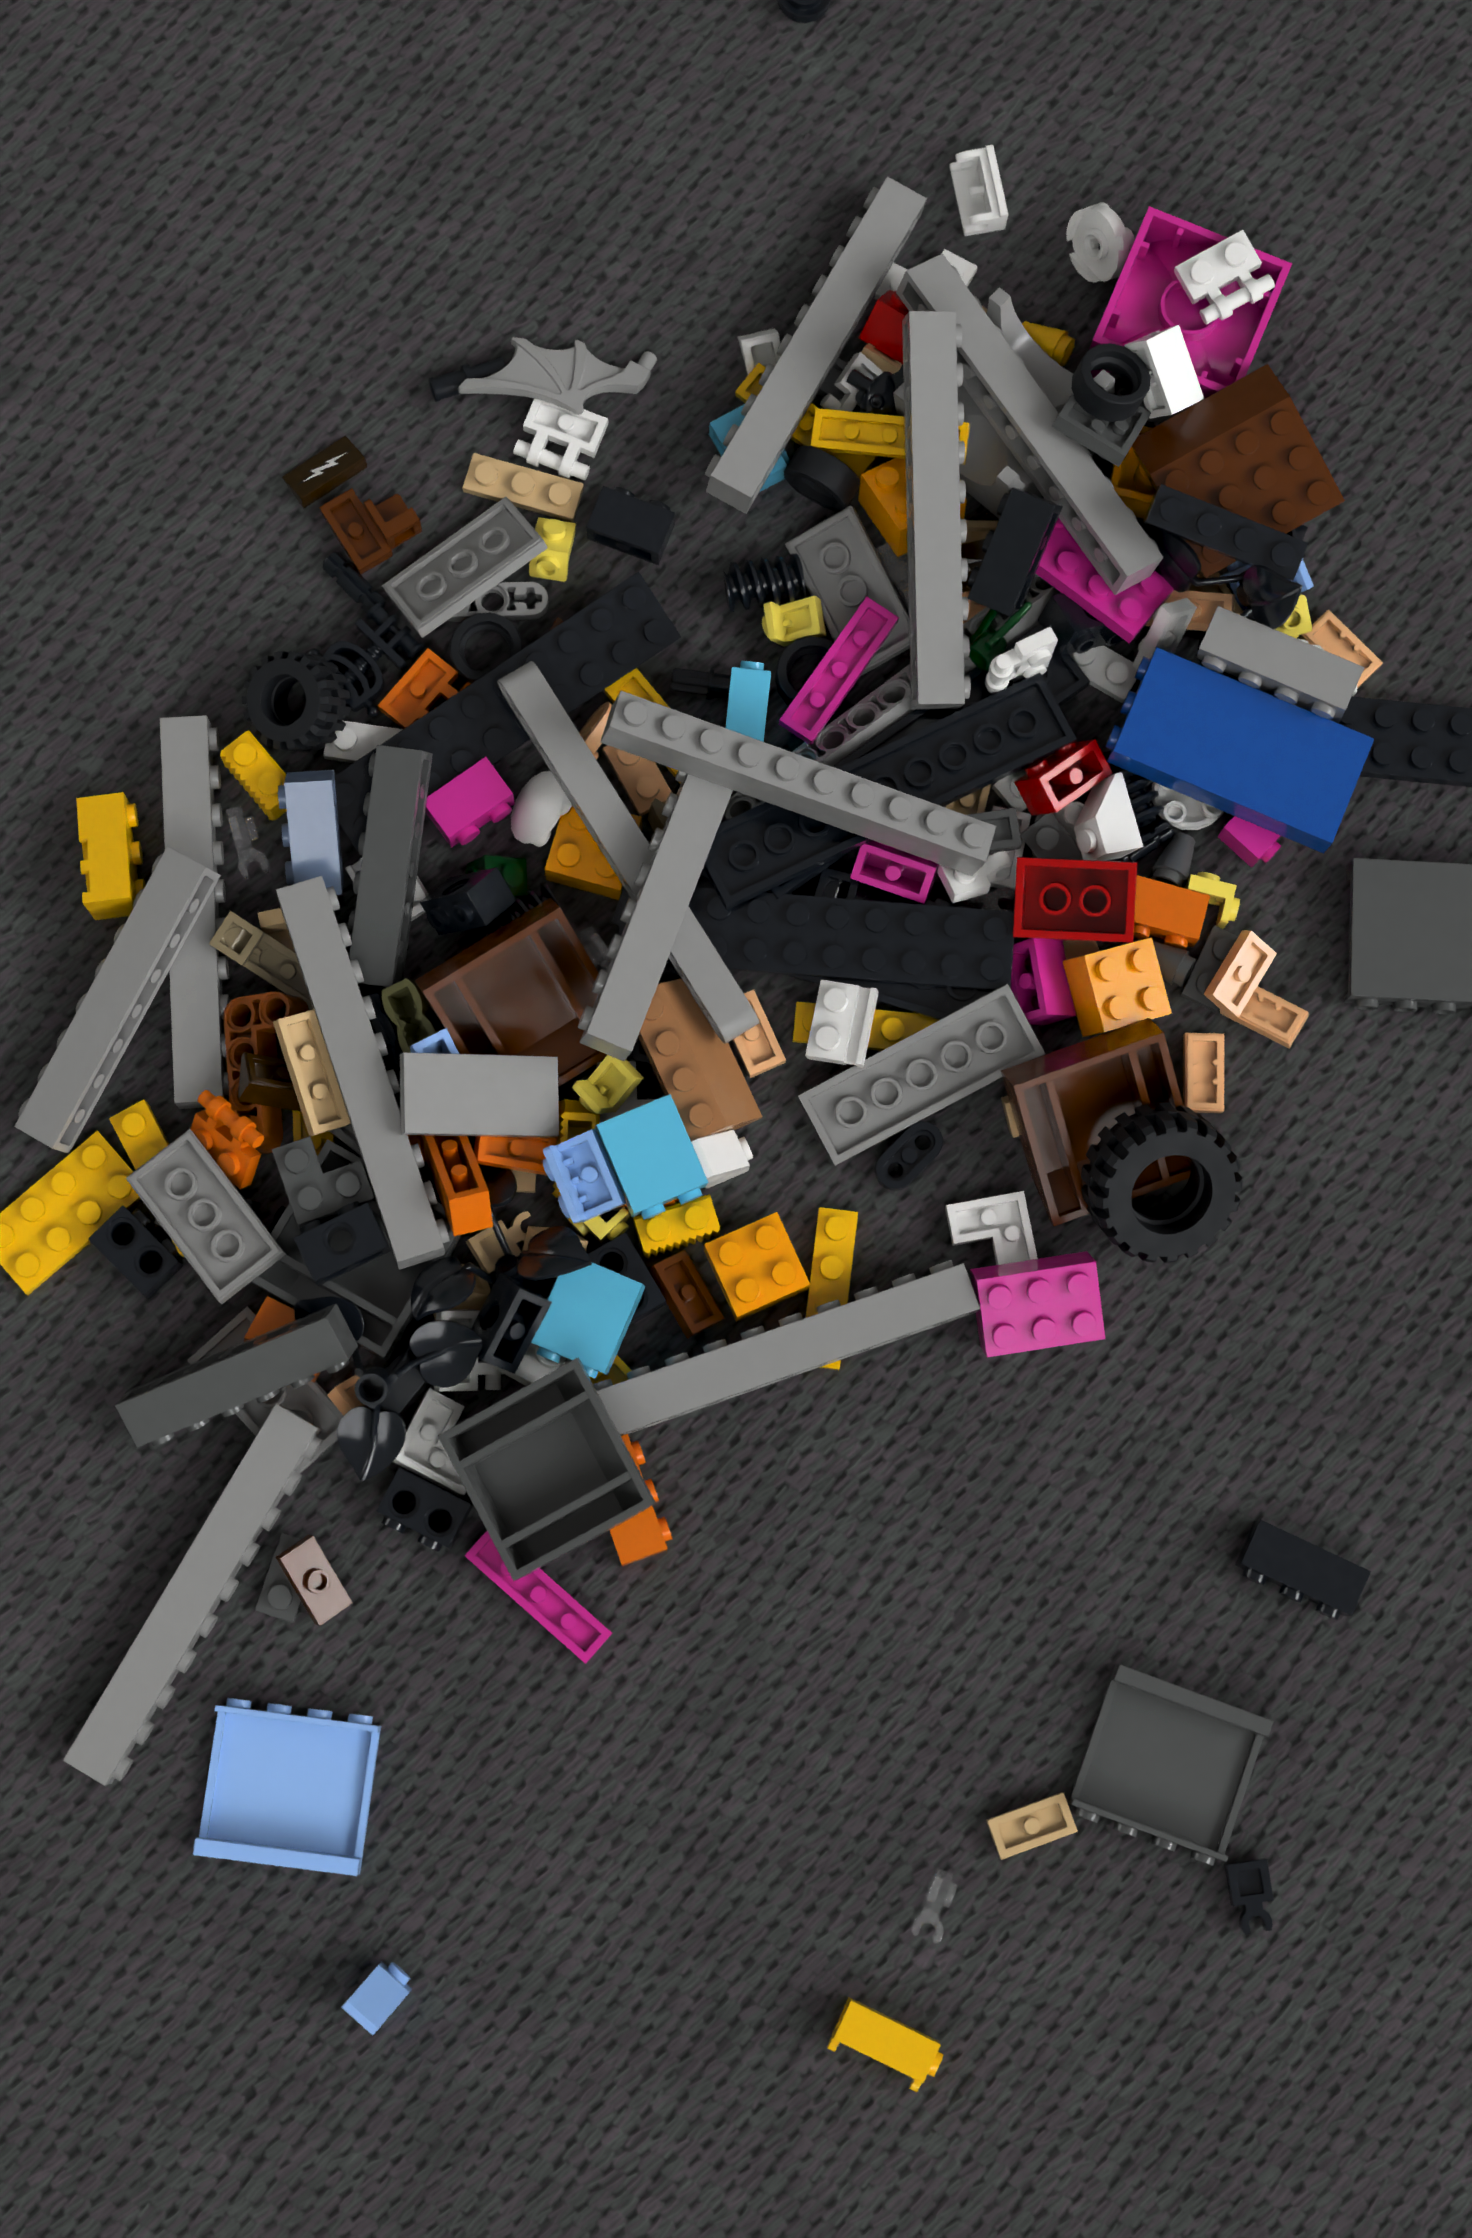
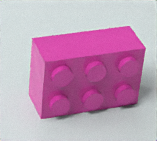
[970,1251,1105,1357]

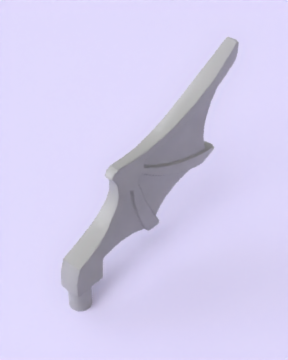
[458,337,657,415]

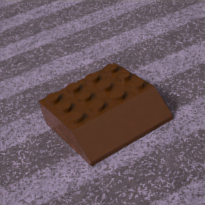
[1131,364,1345,578]
[415,898,607,1087]
[1001,1018,1191,1226]

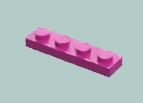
[779,596,899,745]
[465,1531,612,1664]

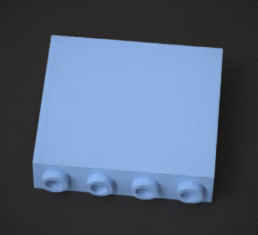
[193,1698,381,1876]

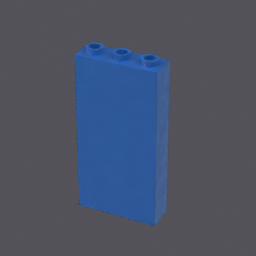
[1105,647,1374,854]

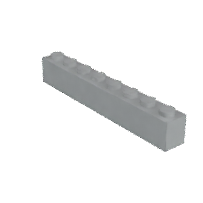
[578,771,733,1061]
[14,846,221,1154]

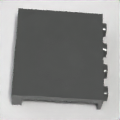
[1344,858,1472,1015]
[1068,1664,1274,1866]

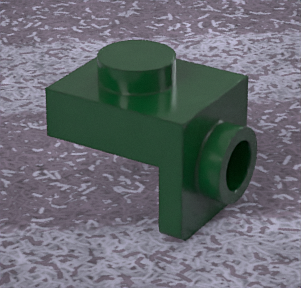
[465,855,528,900]

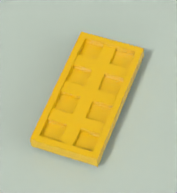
[0,1130,141,1295]

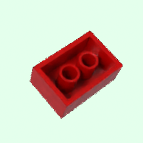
[1013,857,1138,943]

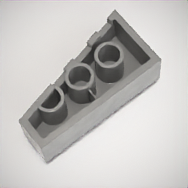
[1196,606,1365,724]

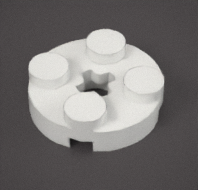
[1066,202,1135,283]

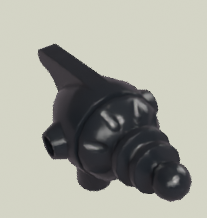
[846,364,904,416]

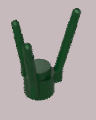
[969,602,1032,671]

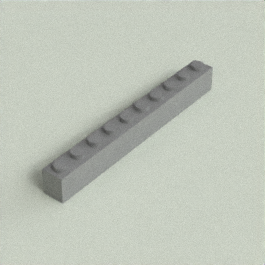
[705,177,927,514]
[896,253,1163,595]
[902,311,971,709]
[600,691,996,876]
[160,715,230,1109]
[276,876,450,1270]
[593,1260,980,1436]
[63,1404,323,1786]

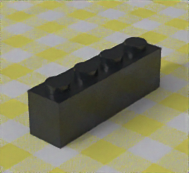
[1143,484,1309,581]

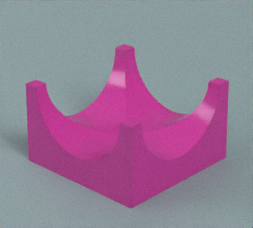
[1090,206,1292,403]

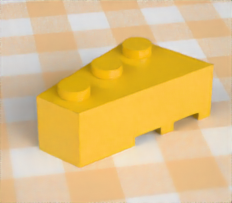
[76,792,146,920]

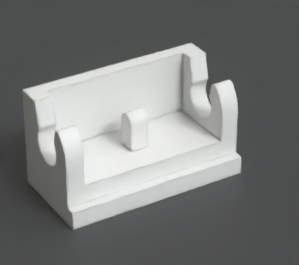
[950,145,1008,236]
[1124,325,1204,419]

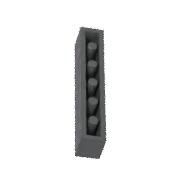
[347,745,433,987]
[115,1304,358,1448]

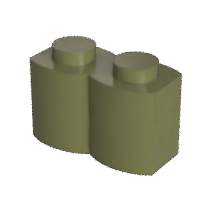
[382,978,444,1053]

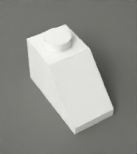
[1074,772,1143,861]
[691,1129,753,1190]

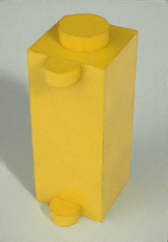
[827,1997,943,2092]

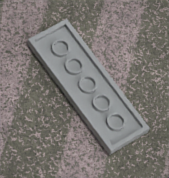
[798,984,1045,1166]

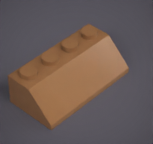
[638,979,762,1141]

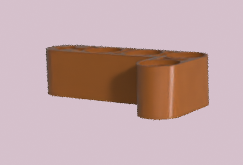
[224,992,309,1154]

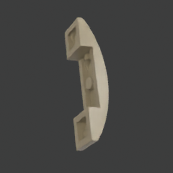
[209,911,313,1010]

